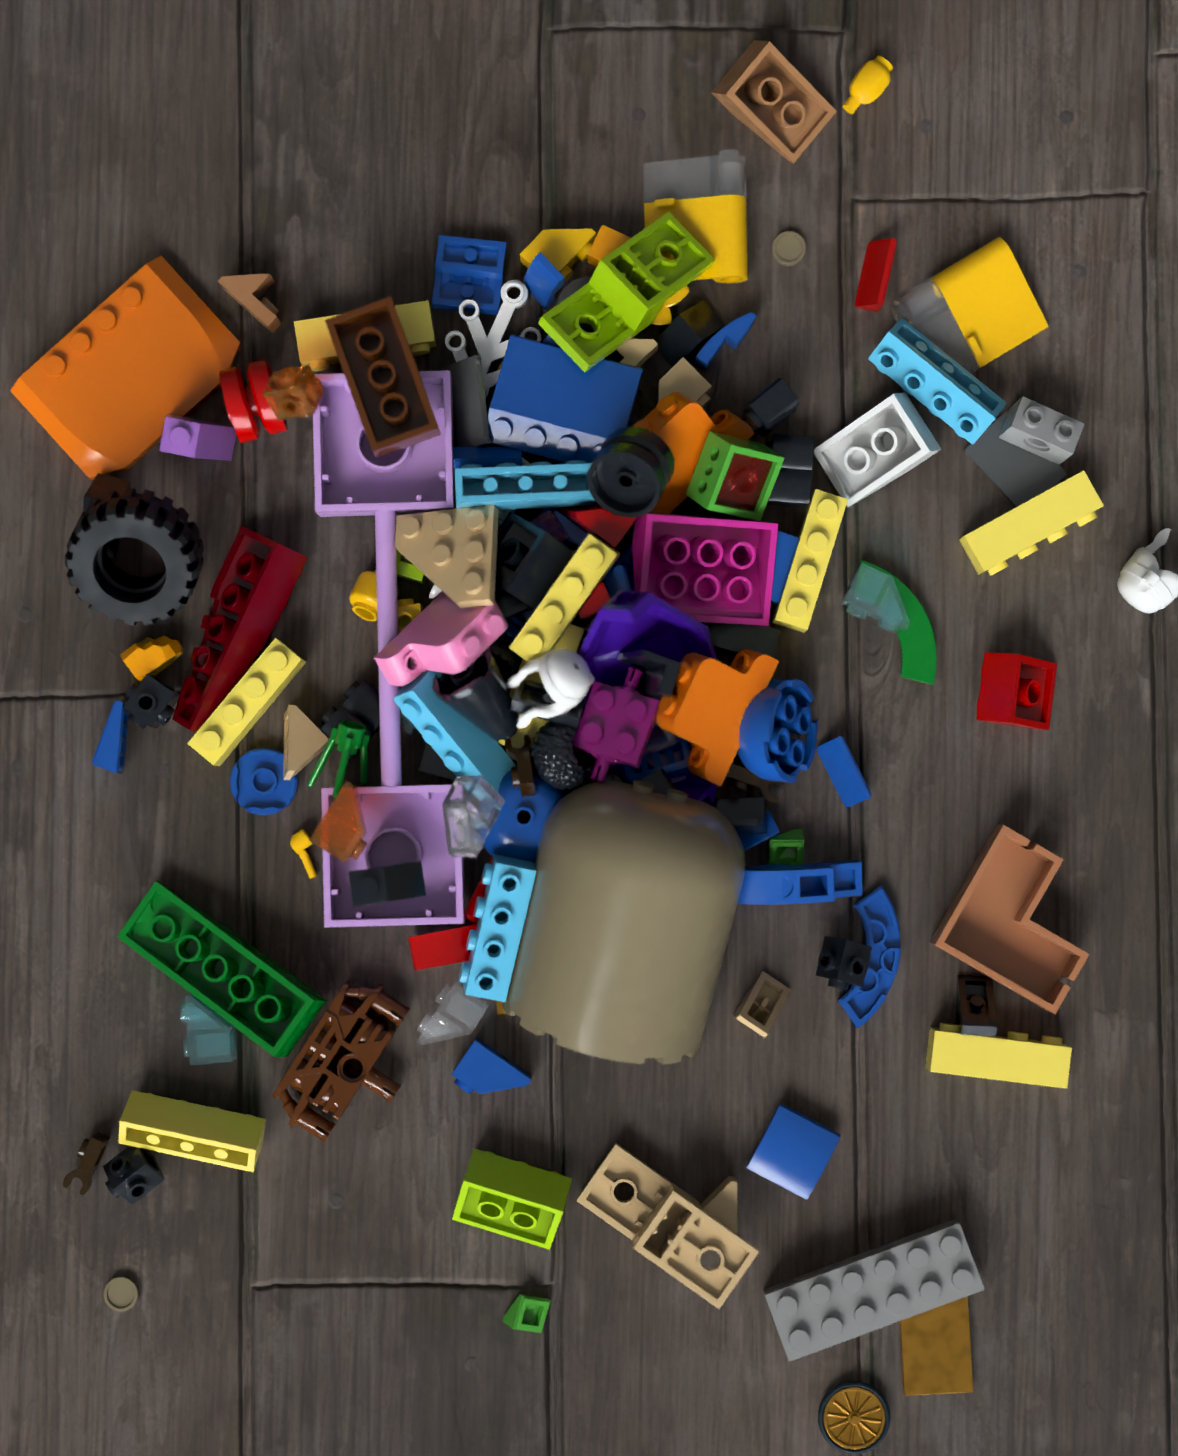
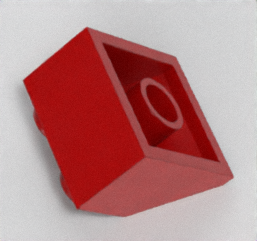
[976,652,1057,731]

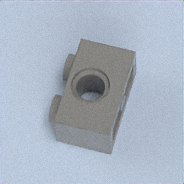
[998,396,1084,465]

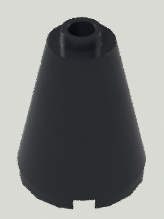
[432,648,519,740]

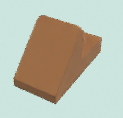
[218,274,281,334]

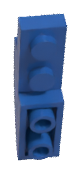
[738,859,862,905]

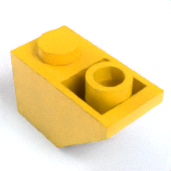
[520,228,596,281]

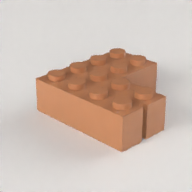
[929,824,1090,1014]

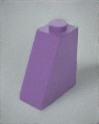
[159,414,236,461]

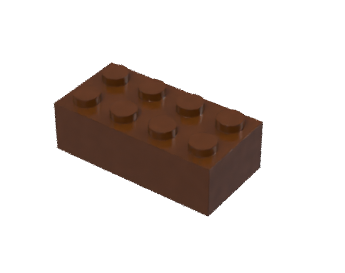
[325,296,441,458]

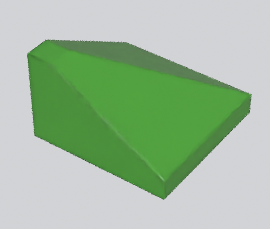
[769,829,804,865]
[502,1294,551,1333]

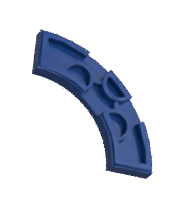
[837,885,901,1028]

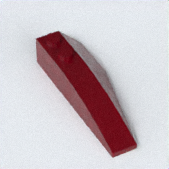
[172,526,308,732]

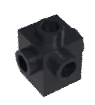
[123,674,180,729]
[815,936,872,991]
[103,1146,165,1205]

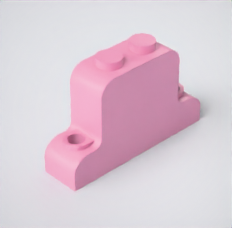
[374,592,508,686]

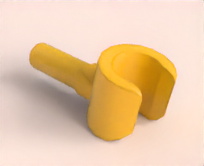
[290,829,317,879]

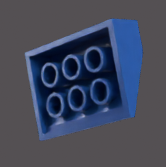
[488,334,644,463]

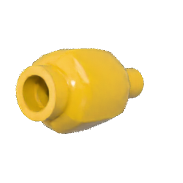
[842,56,893,114]

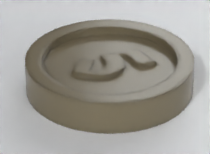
[772,231,806,266]
[104,1276,139,1312]

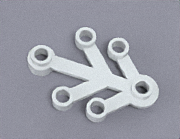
[445,280,542,399]

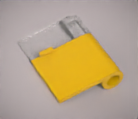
[643,149,748,283]
[891,237,1049,373]

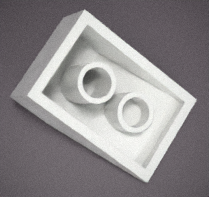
[814,392,941,507]

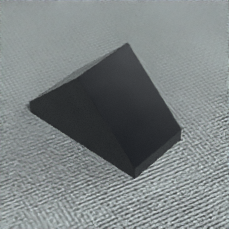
[655,300,725,367]

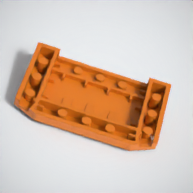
[10,256,242,480]

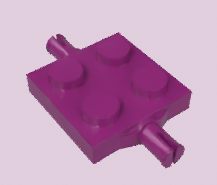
[573,667,660,783]

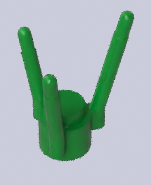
[307,720,370,799]

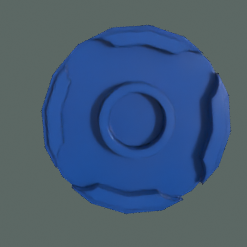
[230,747,299,815]

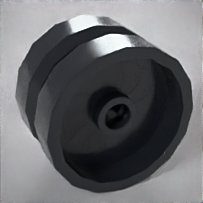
[587,426,674,518]

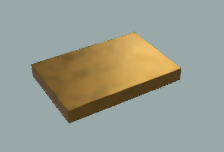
[899,1296,973,1396]

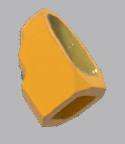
[120,635,183,682]

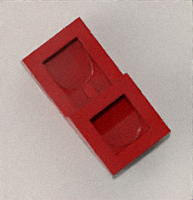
[408,924,477,971]

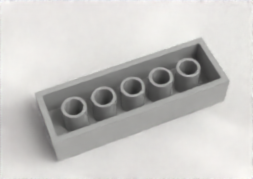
[763,1219,985,1362]

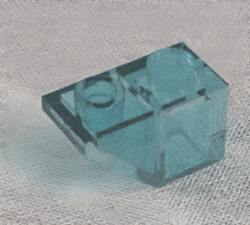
[841,563,910,634]
[180,994,236,1065]

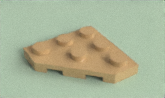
[395,504,499,608]

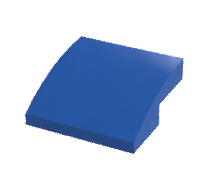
[432,235,506,315]
[746,1103,841,1200]

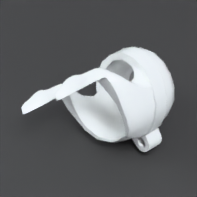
[1117,528,1178,614]
[506,649,595,728]

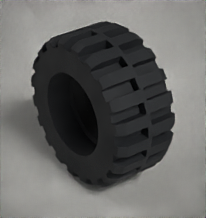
[65,488,204,626]

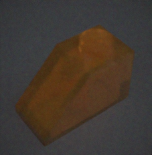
[309,781,368,863]

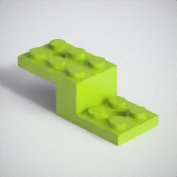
[538,212,715,372]

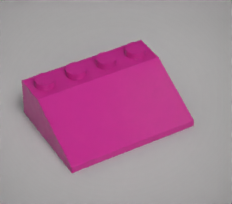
[632,512,778,626]

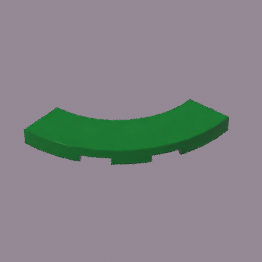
[851,560,937,685]

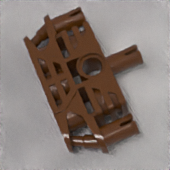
[272,981,410,1143]

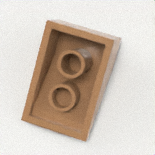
[711,40,837,163]

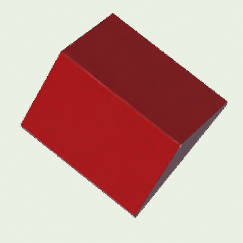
[560,503,637,548]

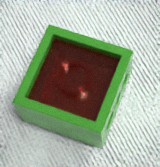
[686,431,785,521]

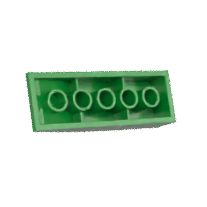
[117,881,327,1057]

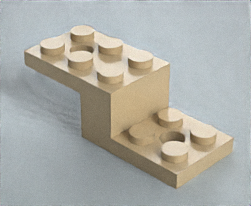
[576,1143,759,1309]

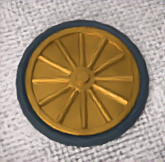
[818,1381,890,1454]

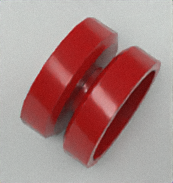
[219,358,288,444]

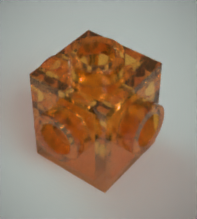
[263,365,324,420]

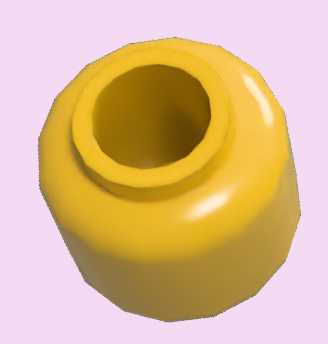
[349,570,399,622]

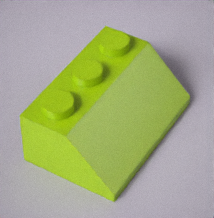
[452,1148,572,1250]

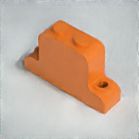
[634,391,755,514]
[656,649,779,787]

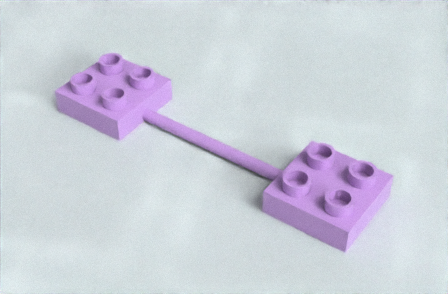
[312,370,466,927]

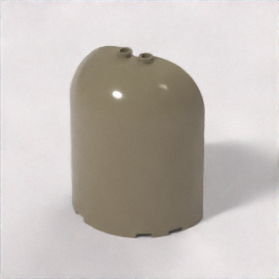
[502,781,745,1064]

